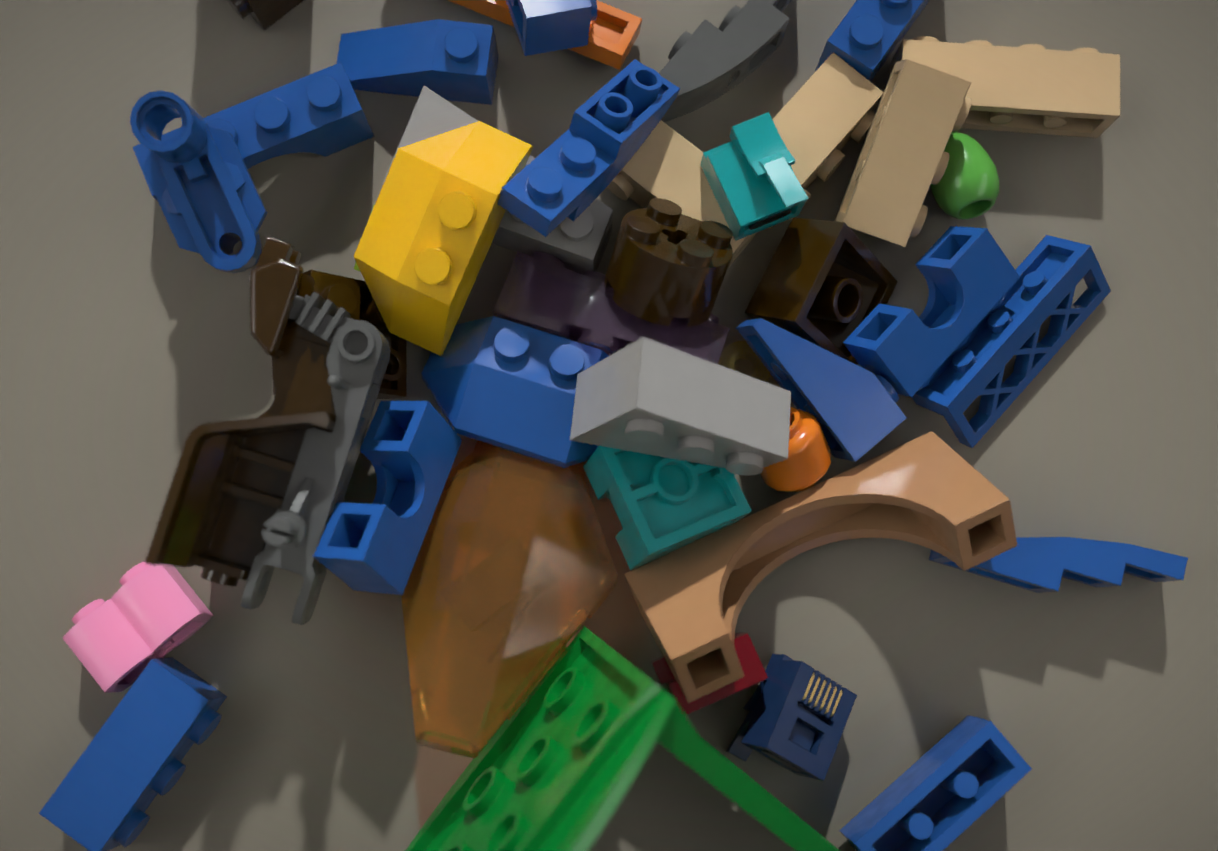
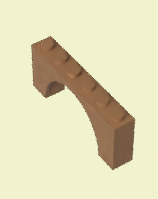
[625,431,1018,703]

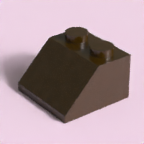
[745,217,898,365]

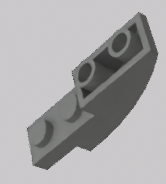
[659,0,791,122]

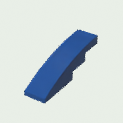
[929,537,1188,593]

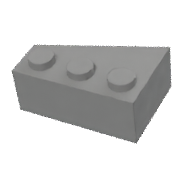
[570,337,791,475]

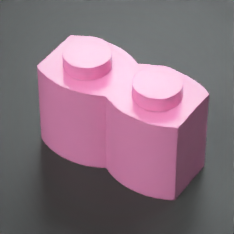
[63,561,213,693]

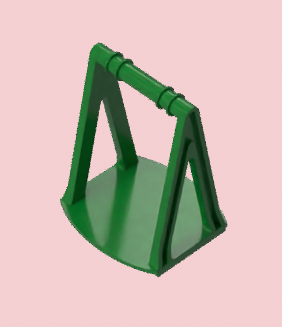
[405,626,840,851]

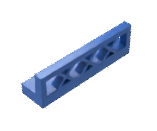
[912,235,1111,448]

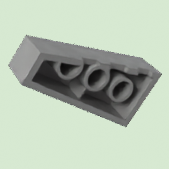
[382,86,613,280]

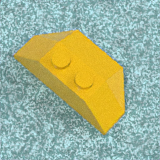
[353,121,534,356]

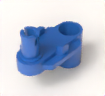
[130,90,267,273]

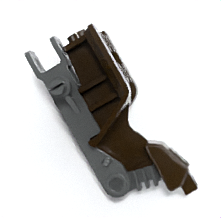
[145,237,391,625]

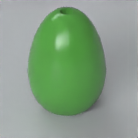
[930,131,999,220]

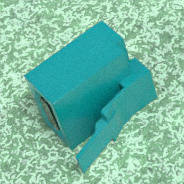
[700,112,808,241]

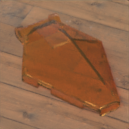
[401,440,618,758]

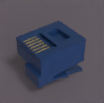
[726,654,857,781]

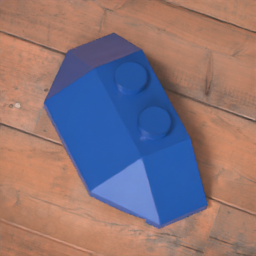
[422,316,609,468]

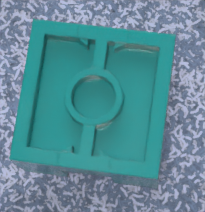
[583,446,752,570]

